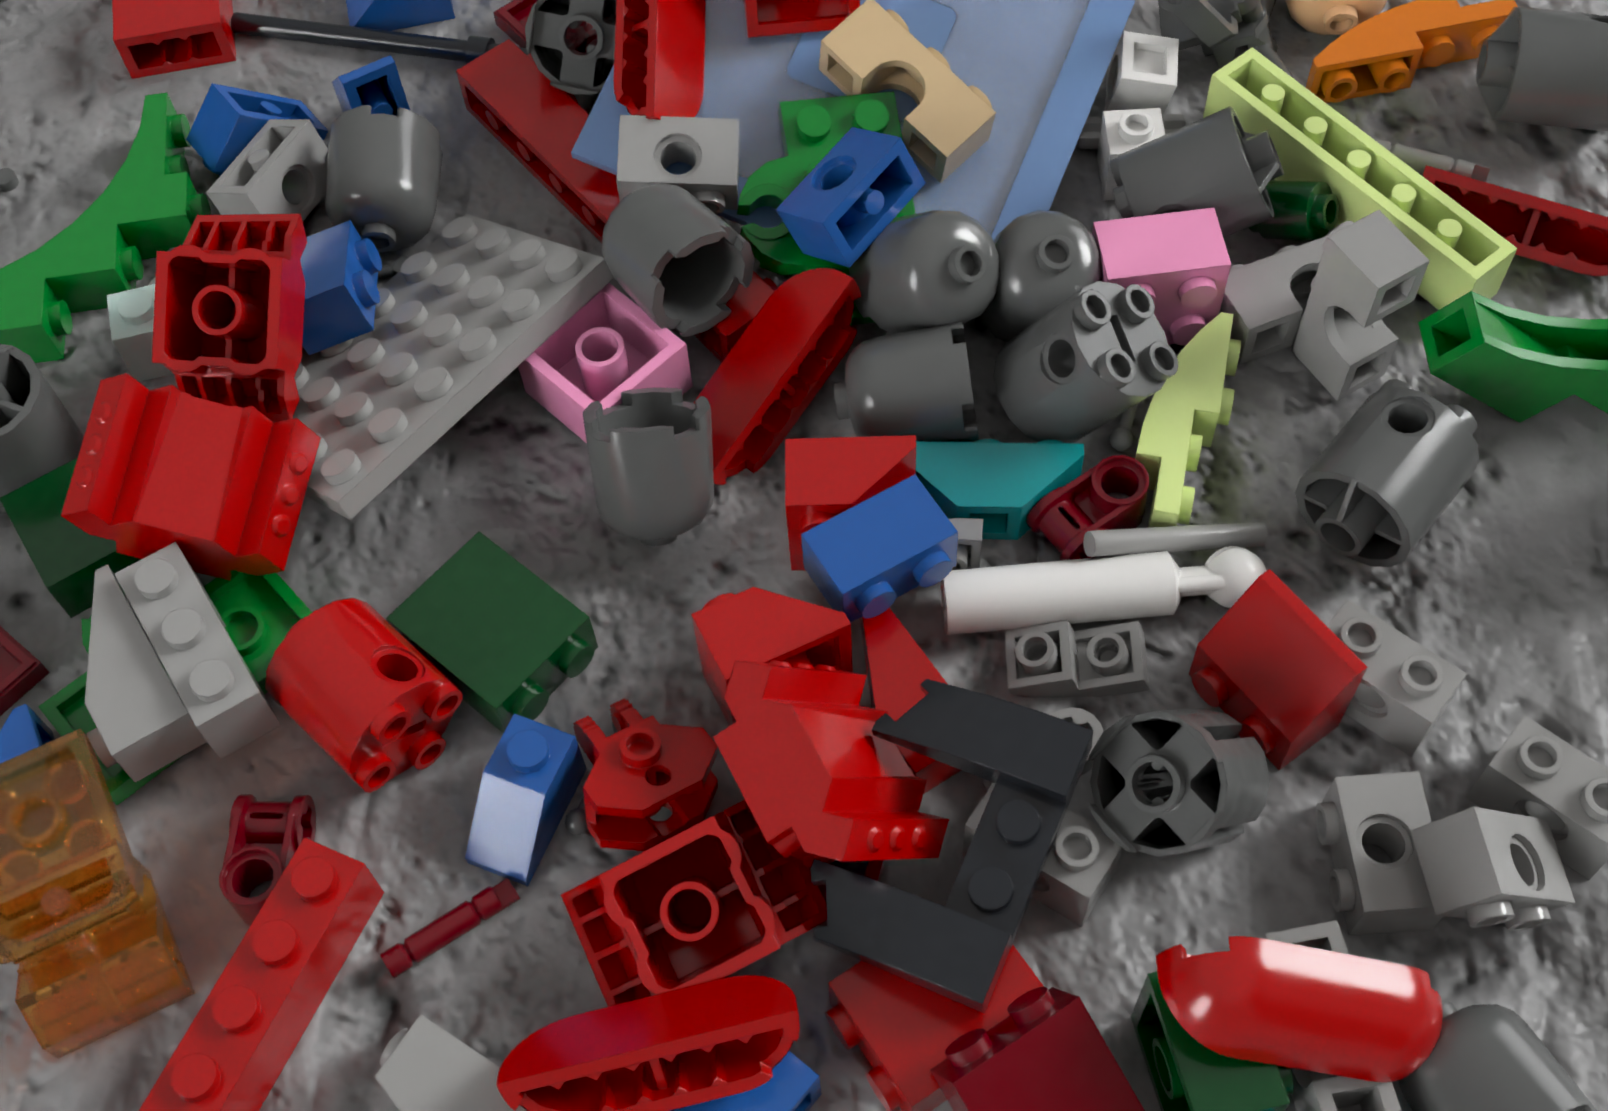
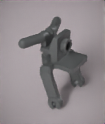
[1158,0,1293,78]

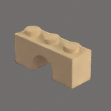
[819,0,996,183]

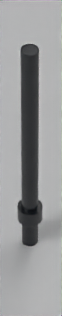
[231,12,528,64]

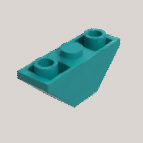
[916,439,1084,540]

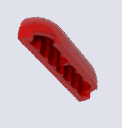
[614,0,706,120]
[1423,165,1608,276]
[693,268,861,485]
[1156,936,1443,1083]
[496,975,800,1111]

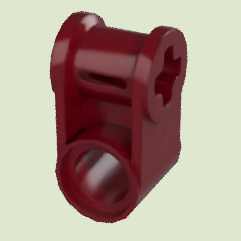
[1026,455,1149,561]
[219,794,316,926]

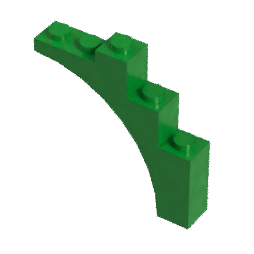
[0,92,212,363]
[1418,291,1608,423]

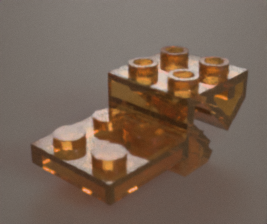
[0,728,195,1059]

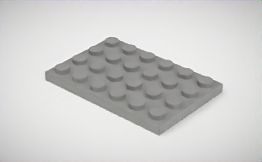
[273,214,613,520]

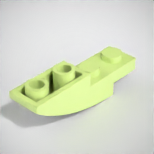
[1135,312,1241,528]

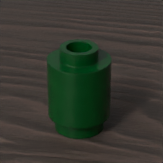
[1249,180,1339,241]

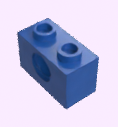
[776,127,926,268]

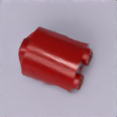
[265,598,463,793]

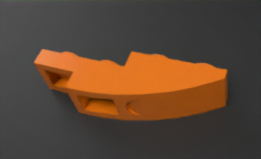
[1305,0,1518,103]

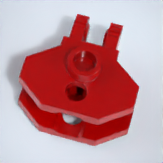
[573,698,718,851]

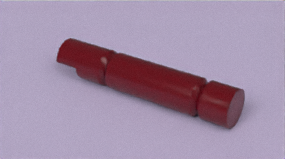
[380,878,521,978]

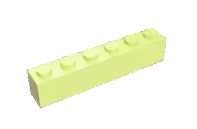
[1203,47,1518,310]

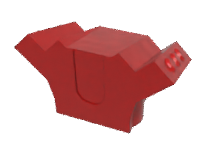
[152,214,307,422]
[61,373,321,581]
[713,660,949,870]
[561,799,827,1007]

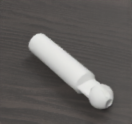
[940,546,1266,635]

